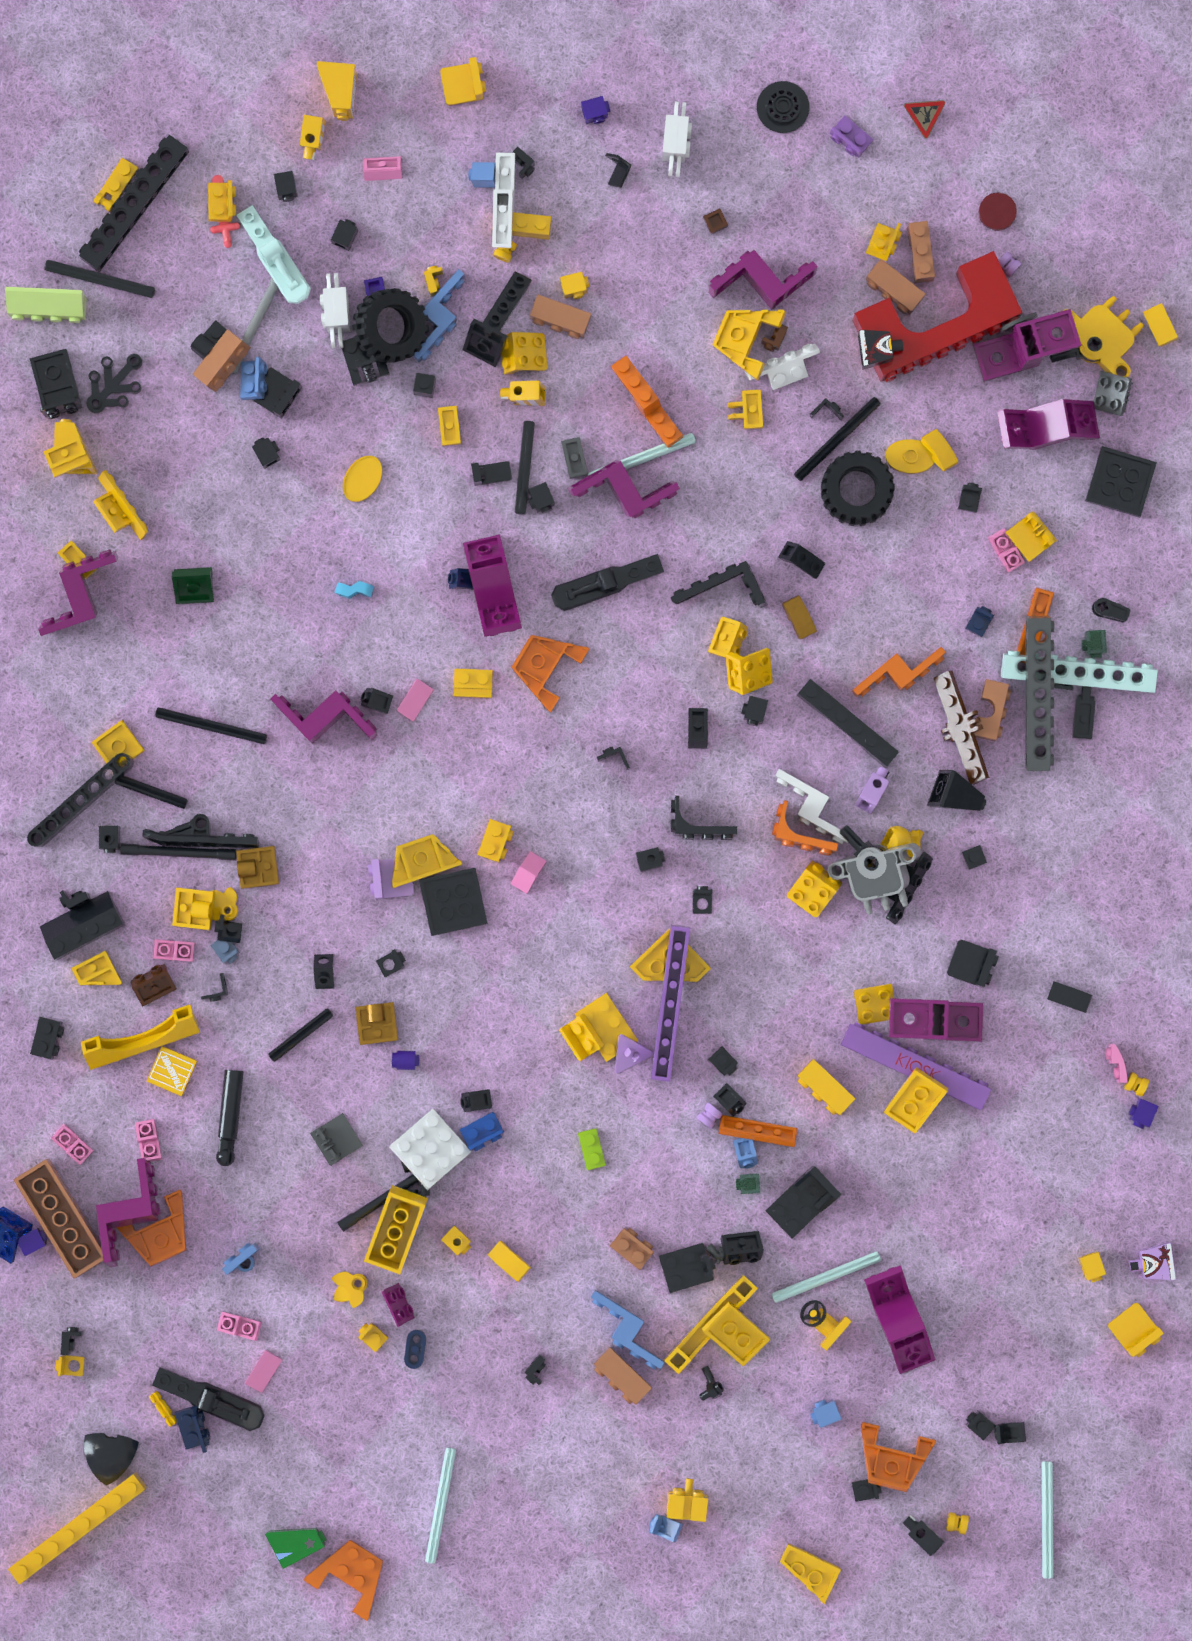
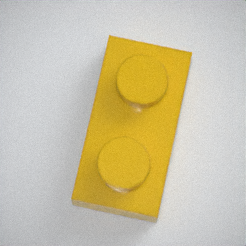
[438,406,461,446]
[57,540,97,580]

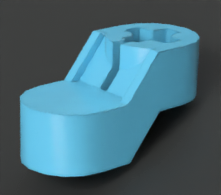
[334,581,375,599]

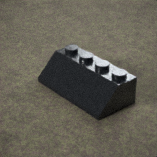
[40,891,125,960]

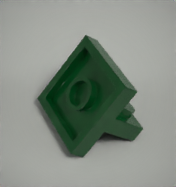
[172,567,214,604]

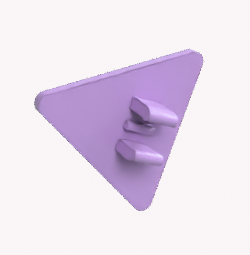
[615,1034,653,1073]

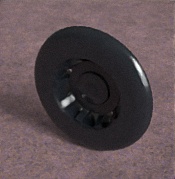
[757,81,809,133]

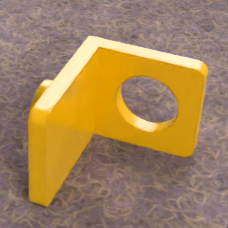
[55,1355,85,1377]

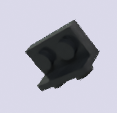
[30,1017,65,1060]
[720,1231,764,1265]

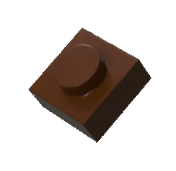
[703,208,728,235]

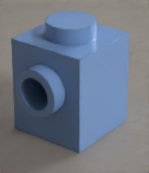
[468,162,496,188]
[810,1400,841,1428]

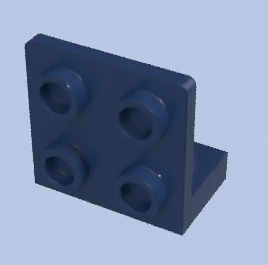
[175,1406,211,1453]

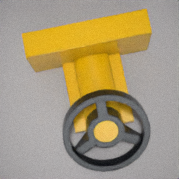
[800,1300,852,1351]

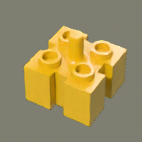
[666,1478,708,1522]

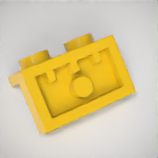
[208,180,236,222]
[866,223,902,261]
[708,616,748,658]
[477,819,514,863]
[559,1013,605,1061]

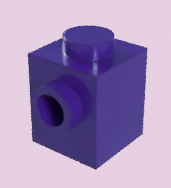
[581,96,611,124]
[1129,1098,1159,1129]
[16,1228,48,1256]

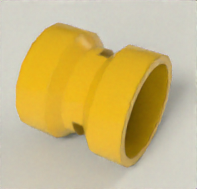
[493,241,517,263]
[1124,1072,1150,1097]
[946,1512,969,1535]

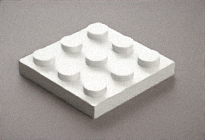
[389,1109,471,1190]

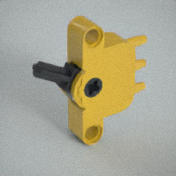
[1049,296,1144,377]

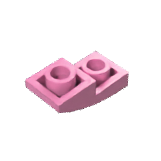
[988,528,1025,572]
[153,939,194,962]
[1106,1044,1128,1083]
[135,1119,162,1162]
[51,1123,93,1165]
[217,1312,262,1341]

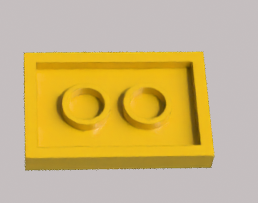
[575,993,638,1062]
[883,1067,948,1134]
[702,1302,770,1367]

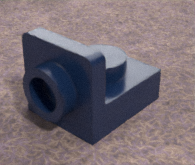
[448,568,473,590]
[965,606,994,637]

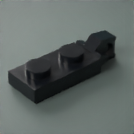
[1072,686,1096,740]

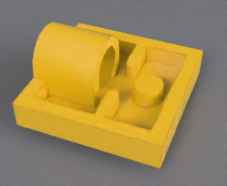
[172,887,215,930]

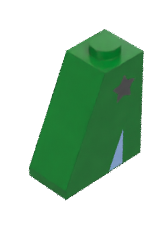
[265,1528,327,1569]

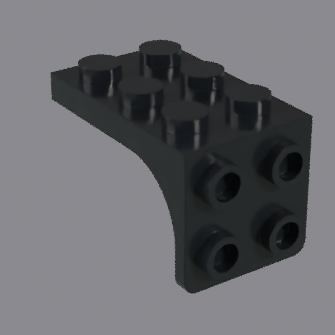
[29,349,82,419]
[671,796,737,840]

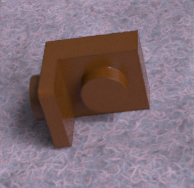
[761,324,788,352]

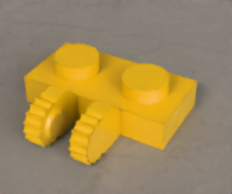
[727,390,763,430]

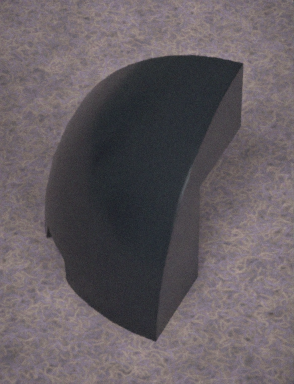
[84,1433,139,1485]

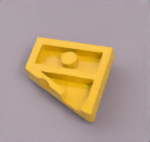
[71,951,123,985]

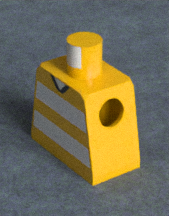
[300,115,326,160]
[500,381,546,406]

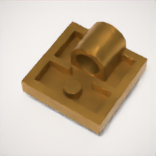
[236,846,279,889]
[355,1002,398,1045]

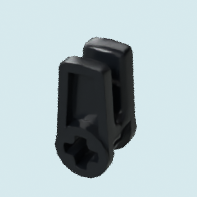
[1092,598,1130,623]

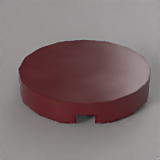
[978,192,1017,231]

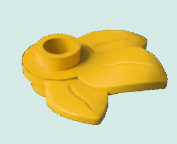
[212,887,238,921]
[332,1271,368,1308]

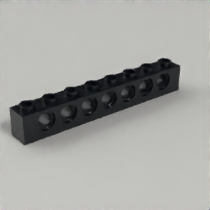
[79,135,189,272]

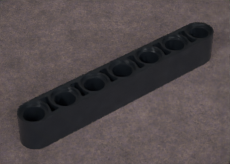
[27,753,134,847]

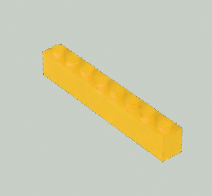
[8,1472,147,1585]

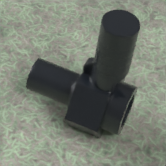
[699,1366,724,1401]

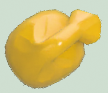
[880,826,924,857]

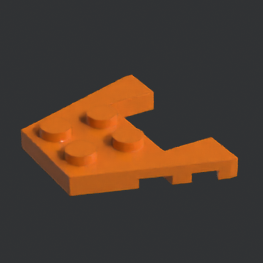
[511,635,590,713]
[116,1190,187,1267]
[861,1422,936,1492]
[303,1540,383,1621]

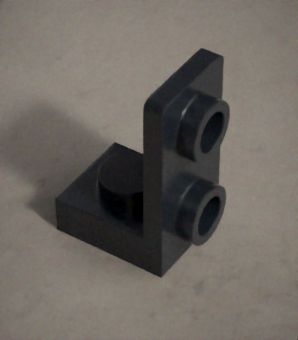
[471,461,512,486]
[778,541,825,579]

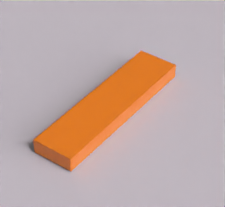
[1017,587,1054,664]
[718,1115,797,1147]

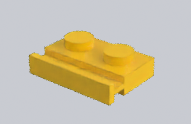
[43,436,90,478]
[453,669,493,698]

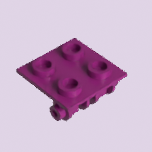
[382,1283,415,1327]

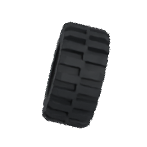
[352,288,429,363]
[821,451,895,526]

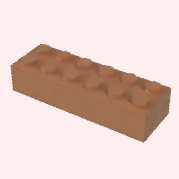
[13,1159,103,1279]

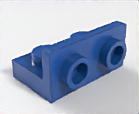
[459,1112,504,1152]

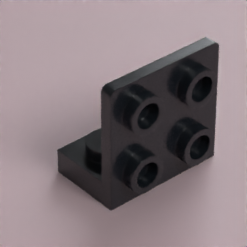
[253,367,302,419]

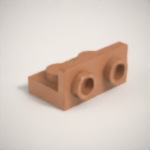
[610,1227,654,1270]

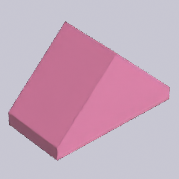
[511,851,546,894]

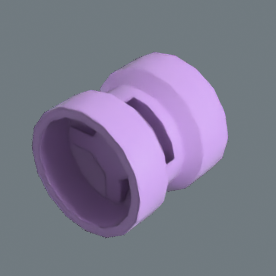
[999,251,1022,278]
[696,1103,723,1129]

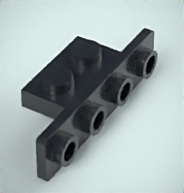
[886,852,933,925]

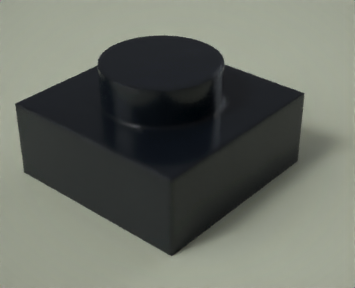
[962,845,987,870]

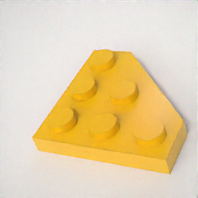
[630,927,711,982]

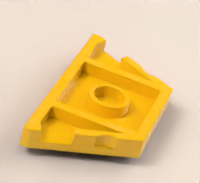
[391,834,462,889]

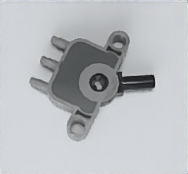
[828,825,921,915]

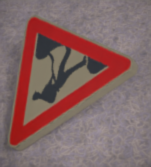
[904,100,945,139]

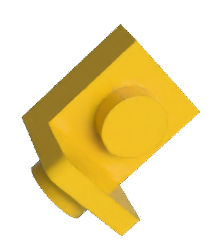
[424,266,443,297]
[358,1322,388,1352]

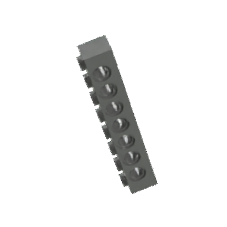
[1025,616,1054,771]

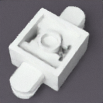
[662,101,692,177]
[320,273,351,349]

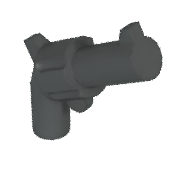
[706,1243,724,1264]

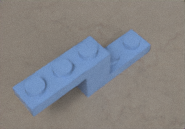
[413,269,465,363]
[591,1290,665,1370]

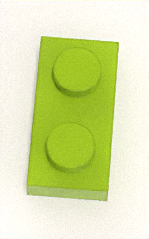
[578,1128,606,1170]

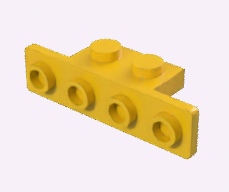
[93,470,148,540]

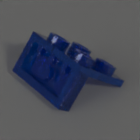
[0,1206,33,1264]

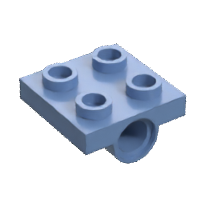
[222,1243,260,1275]

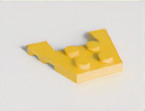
[712,310,786,380]

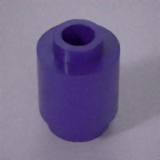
[392,1051,419,1070]

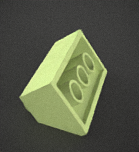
[5,287,87,323]

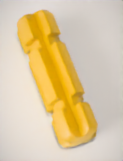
[149,1391,177,1427]

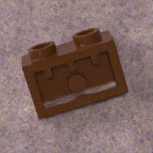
[130,964,177,1007]

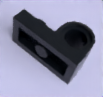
[190,320,227,360]
[688,708,708,749]

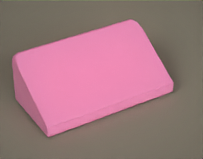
[363,156,402,181]
[397,679,434,722]
[245,1350,282,1393]

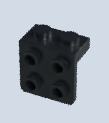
[947,940,999,988]

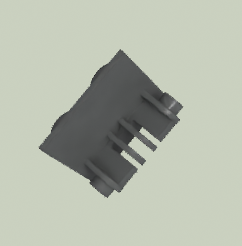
[1094,371,1133,416]
[310,1113,363,1166]

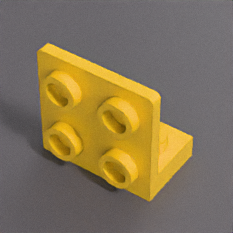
[726,648,773,695]

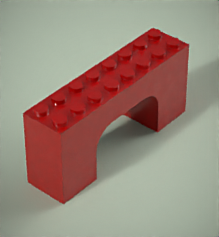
[852,251,1023,383]

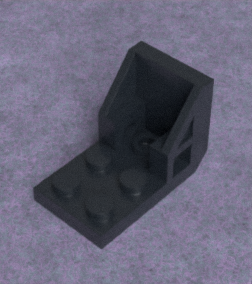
[765,1166,842,1239]

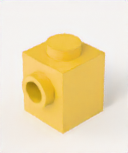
[560,272,590,299]
[441,1225,471,1256]

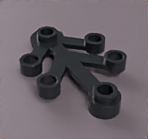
[86,354,142,413]

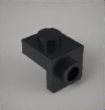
[994,1422,1026,1445]

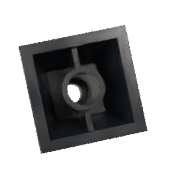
[927,770,986,811]

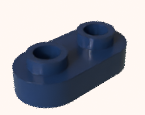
[404,1329,426,1369]

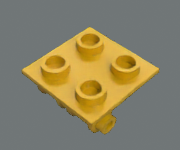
[1005,511,1057,562]
[853,983,894,1025]

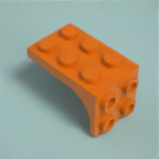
[772,800,838,856]

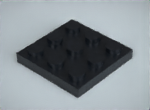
[1085,446,1157,518]
[419,868,488,936]

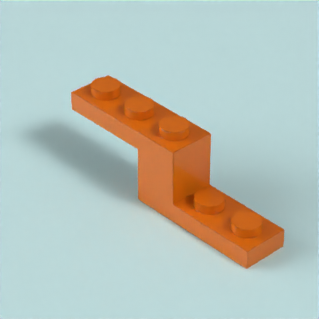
[611,356,683,448]
[852,647,946,697]

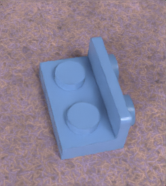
[240,357,268,400]

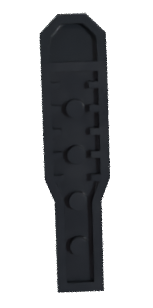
[551,554,664,611]
[142,814,259,848]
[152,1367,265,1431]

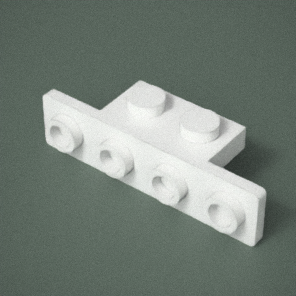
[745,344,820,390]

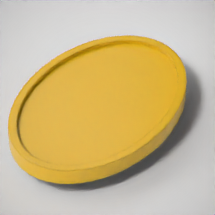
[885,439,934,474]
[343,456,382,502]

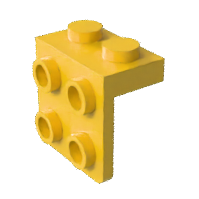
[440,57,486,106]
[502,332,548,374]
[787,860,842,917]
[1108,1303,1164,1357]

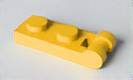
[93,158,138,212]

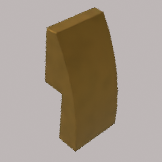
[782,595,817,640]

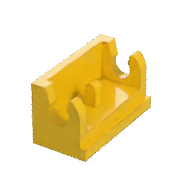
[1143,303,1178,347]

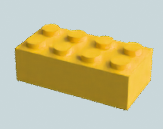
[364,1185,428,1275]

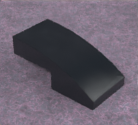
[1047,981,1093,1013]

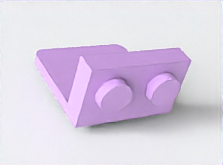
[368,859,414,899]

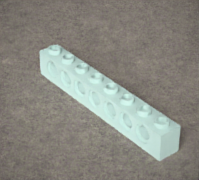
[1001,650,1158,693]

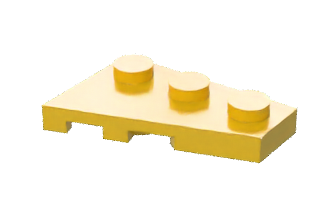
[780,1543,841,1604]

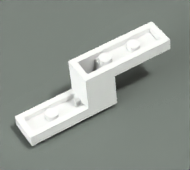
[492,153,515,248]
[775,769,848,845]

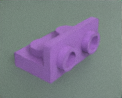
[830,115,874,158]

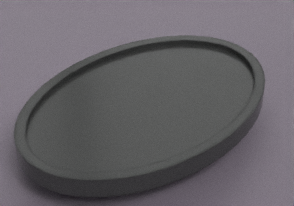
[1001,312,1038,332]

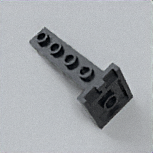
[462,271,532,367]
[342,337,390,386]
[670,561,768,608]
[659,1243,716,1293]

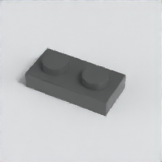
[561,437,588,479]

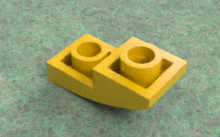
[921,429,959,472]
[488,1241,531,1282]

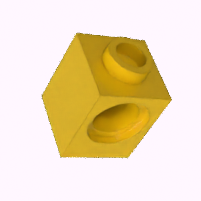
[1078,1251,1106,1283]

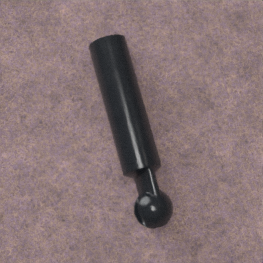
[216,1070,244,1166]

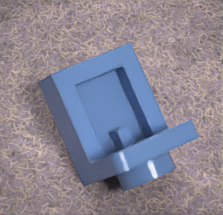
[649,1514,683,1542]

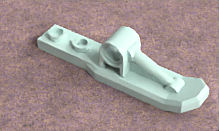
[237,205,311,304]

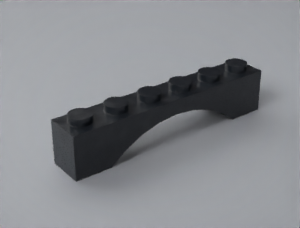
[797,679,899,768]

